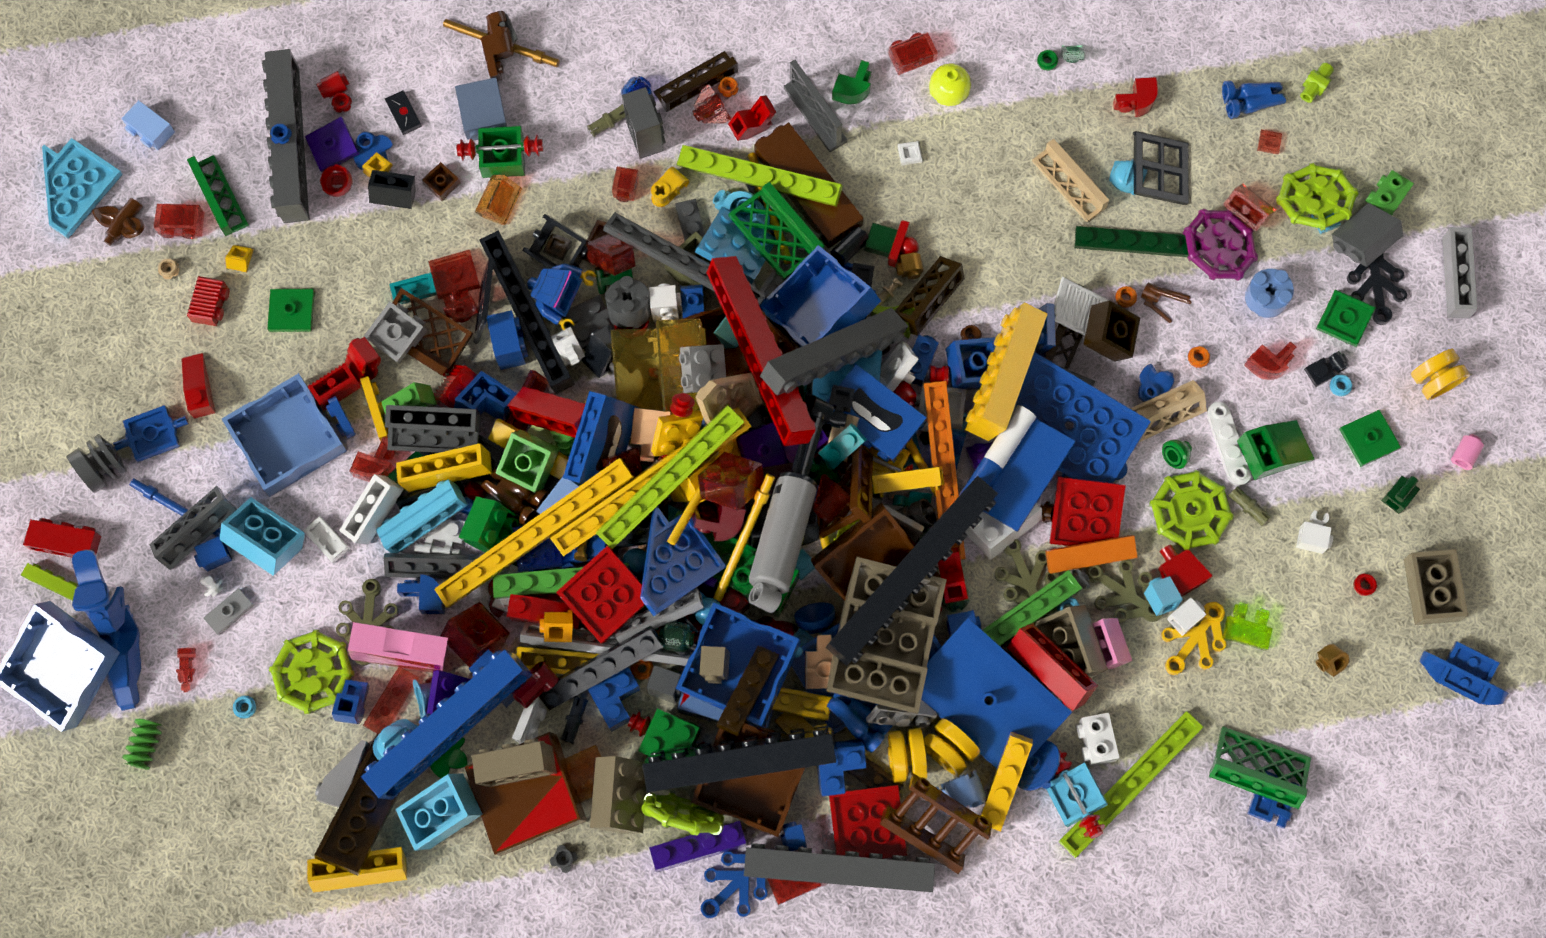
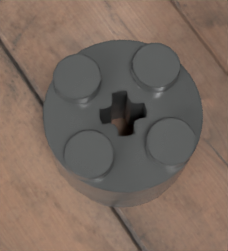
[605,276,651,329]

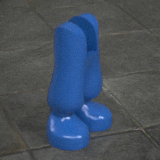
[1222,80,1286,119]
[827,694,893,753]

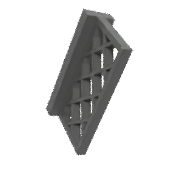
[784,59,847,152]

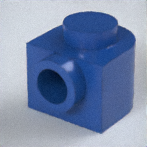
[780,821,807,851]

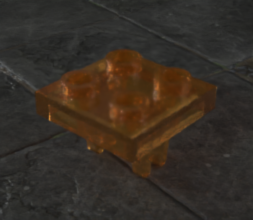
[565,745,601,803]

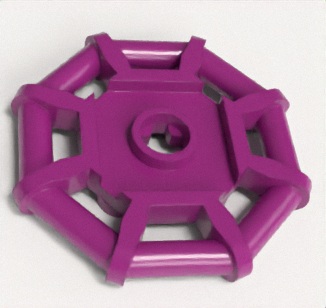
[1183,208,1258,281]

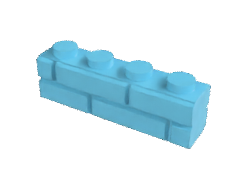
[376,479,468,553]

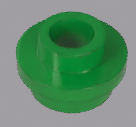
[1037,50,1058,71]

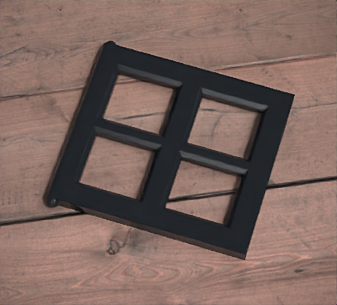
[1133,131,1189,205]
[473,258,494,344]

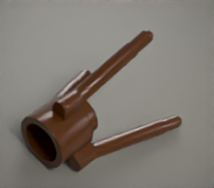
[1141,282,1192,323]

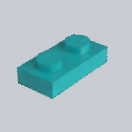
[389,272,437,305]
[818,423,867,469]

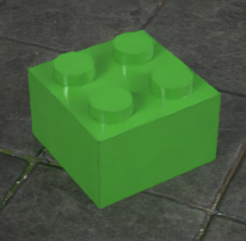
[496,430,560,492]

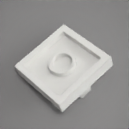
[880,340,918,392]

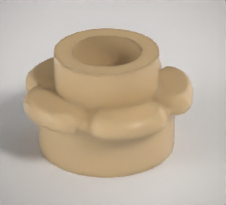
[158,259,180,279]

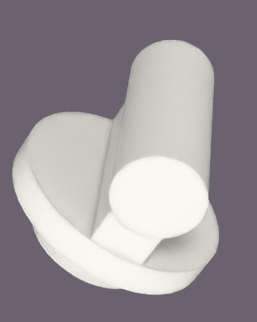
[200,576,223,597]

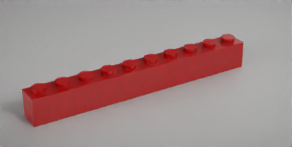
[706,256,816,446]

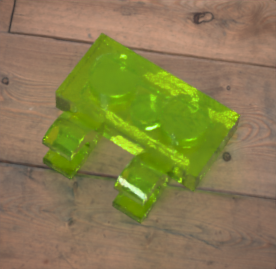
[1222,602,1273,651]

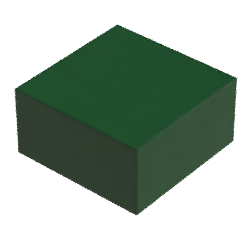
[864,223,898,258]

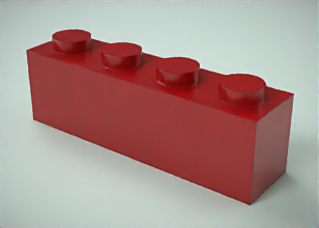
[508,387,586,438]
[1007,623,1098,711]

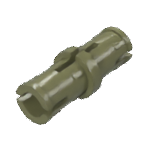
[587,104,625,137]
[1228,486,1271,526]

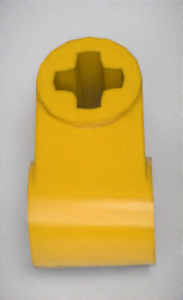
[651,167,689,207]

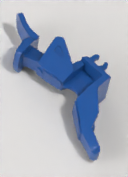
[72,550,141,711]

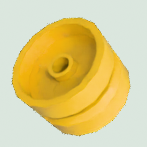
[1411,348,1471,401]
[924,718,980,777]
[887,728,927,783]

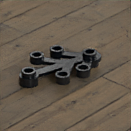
[1347,253,1407,325]

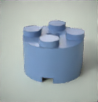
[1245,269,1294,318]
[936,770,987,817]

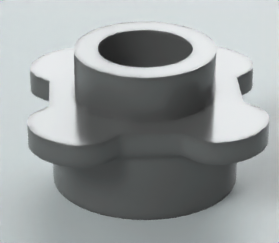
[1071,569,1090,589]
[550,845,578,873]

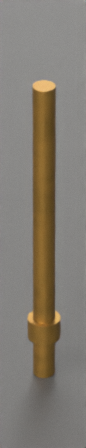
[443,19,560,68]

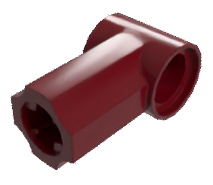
[512,661,559,708]

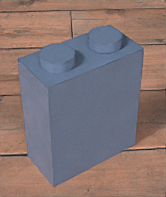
[455,78,507,140]

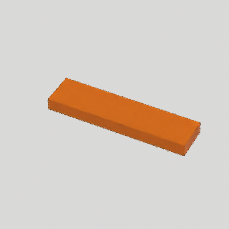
[1045,535,1137,574]

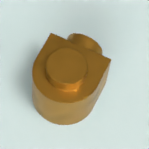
[896,253,924,280]
[1316,644,1349,677]

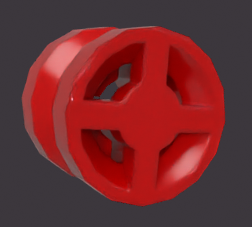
[930,365,948,387]

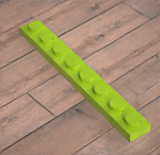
[677,145,843,207]
[596,405,744,549]
[1058,711,1203,858]

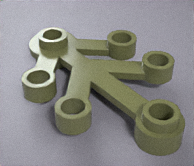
[994,539,1059,619]
[1085,560,1163,623]
[336,579,399,666]

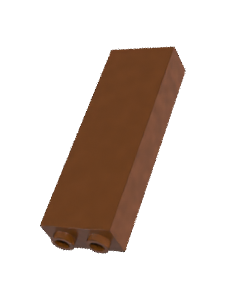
[754,122,864,249]

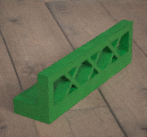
[187,155,249,236]

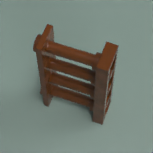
[880,774,992,874]

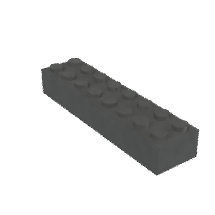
[262,49,309,223]

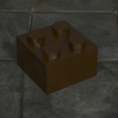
[1083,300,1141,362]

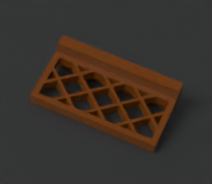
[392,288,474,378]
[819,445,873,538]

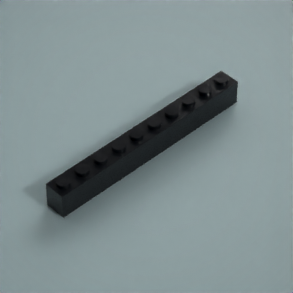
[825,476,999,666]

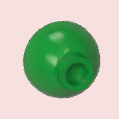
[1162,439,1192,469]

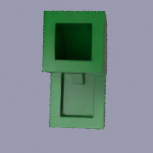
[832,60,872,105]

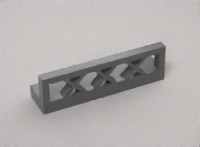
[149,486,237,570]

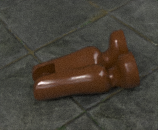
[481,468,550,526]

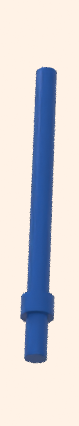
[129,478,221,537]

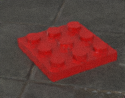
[1049,476,1126,546]
[556,546,645,644]
[829,785,907,859]

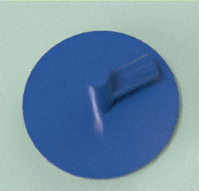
[1018,740,1060,791]

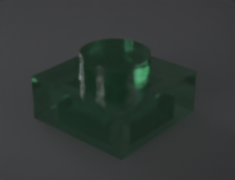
[1061,46,1085,63]

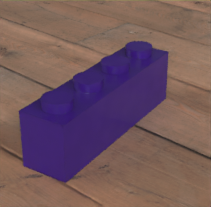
[649,821,747,872]

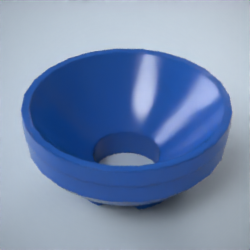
[794,602,836,634]

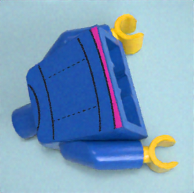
[527,263,596,330]

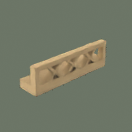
[1032,139,1109,222]
[1130,380,1207,442]

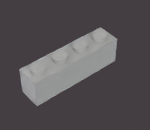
[1442,227,1477,319]

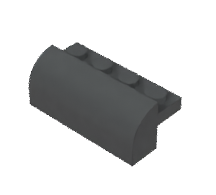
[385,405,481,453]

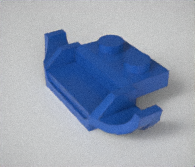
[1420,641,1509,705]

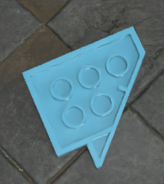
[42,138,123,239]

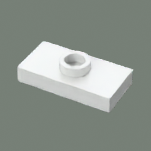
[303,516,350,564]

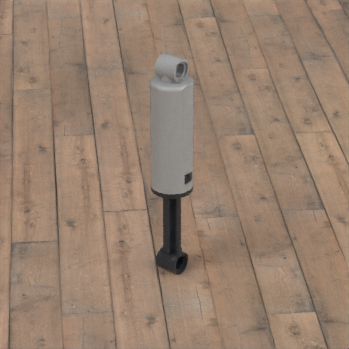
[749,395,834,613]

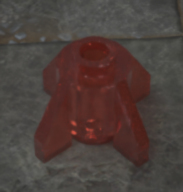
[692,84,732,124]

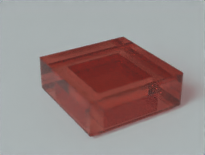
[1257,129,1282,155]

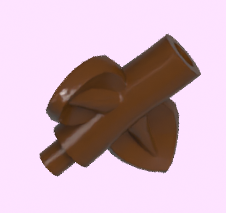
[92,198,145,246]

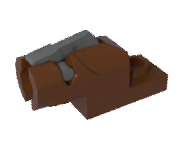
[480,11,518,81]

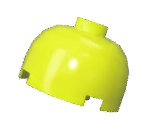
[929,63,971,106]

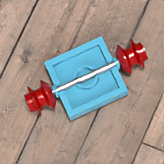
[1046,751,1108,839]

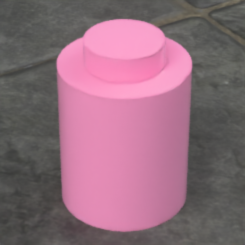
[1451,434,1484,470]

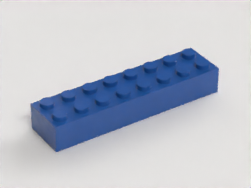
[361,649,533,800]

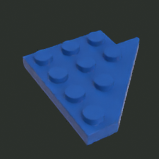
[640,507,727,617]

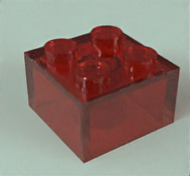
[698,452,764,510]
[440,602,510,668]

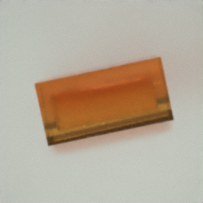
[475,175,522,225]

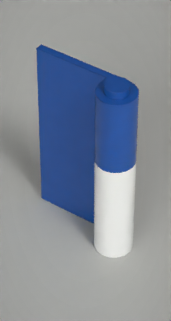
[959,405,1076,532]

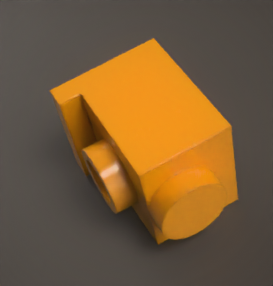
[539,610,573,642]

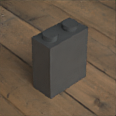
[1332,203,1403,267]

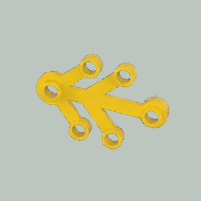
[1161,602,1226,675]

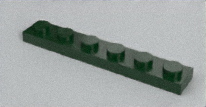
[1074,226,1203,259]

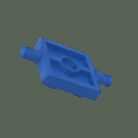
[113,405,189,462]

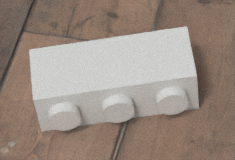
[339,474,404,545]

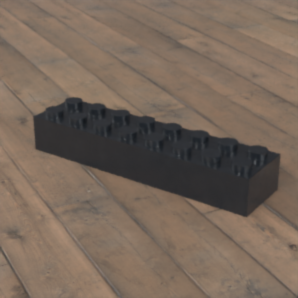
[642,724,838,792]

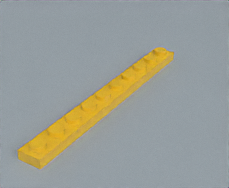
[550,407,752,556]
[434,458,634,608]

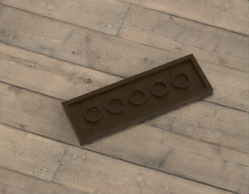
[314,733,400,876]

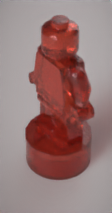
[176,648,196,692]

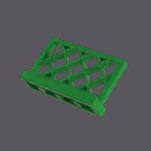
[728,182,825,281]
[1209,726,1311,809]

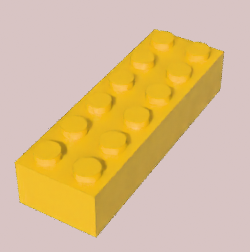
[965,302,1047,441]

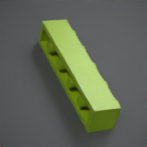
[21,563,77,601]

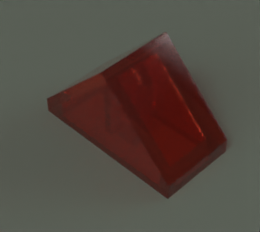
[813,474,850,523]

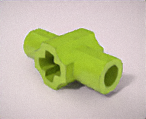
[1300,63,1334,103]

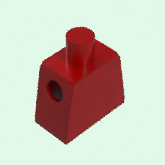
[1158,544,1213,597]

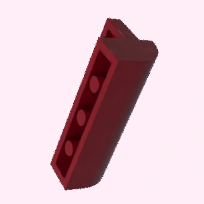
[692,480,746,541]

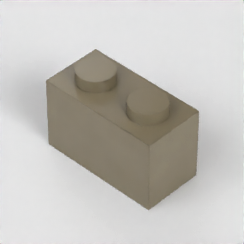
[699,646,730,684]

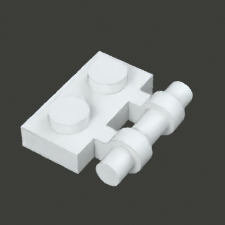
[415,519,465,555]

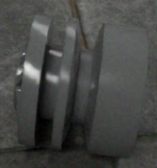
[66,434,127,493]

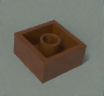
[422,162,461,201]

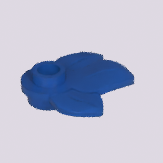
[354,132,393,170]
[1138,364,1174,402]

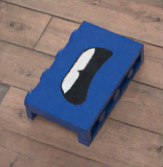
[826,364,927,463]
[563,391,639,484]

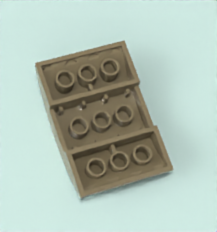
[827,557,946,714]

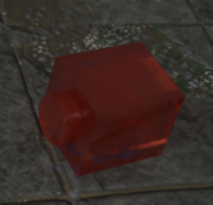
[612,166,639,202]

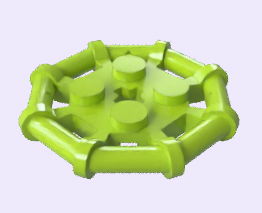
[1276,163,1359,231]
[1149,470,1234,550]
[269,629,355,714]
[642,793,724,836]

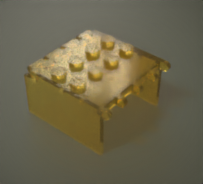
[611,319,706,415]

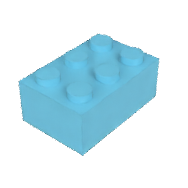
[220,497,305,576]
[395,773,483,851]

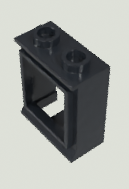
[522,214,592,269]

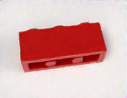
[23,518,102,558]

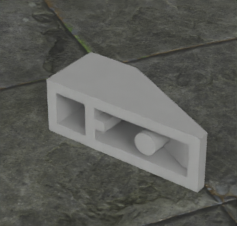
[315,740,370,808]

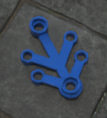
[701,848,768,919]

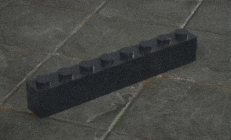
[479,230,575,395]

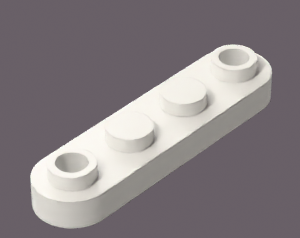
[1207,402,1251,486]

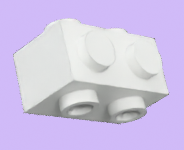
[649,283,682,325]
[1076,713,1119,767]

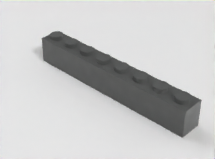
[760,308,908,396]
[744,843,935,892]

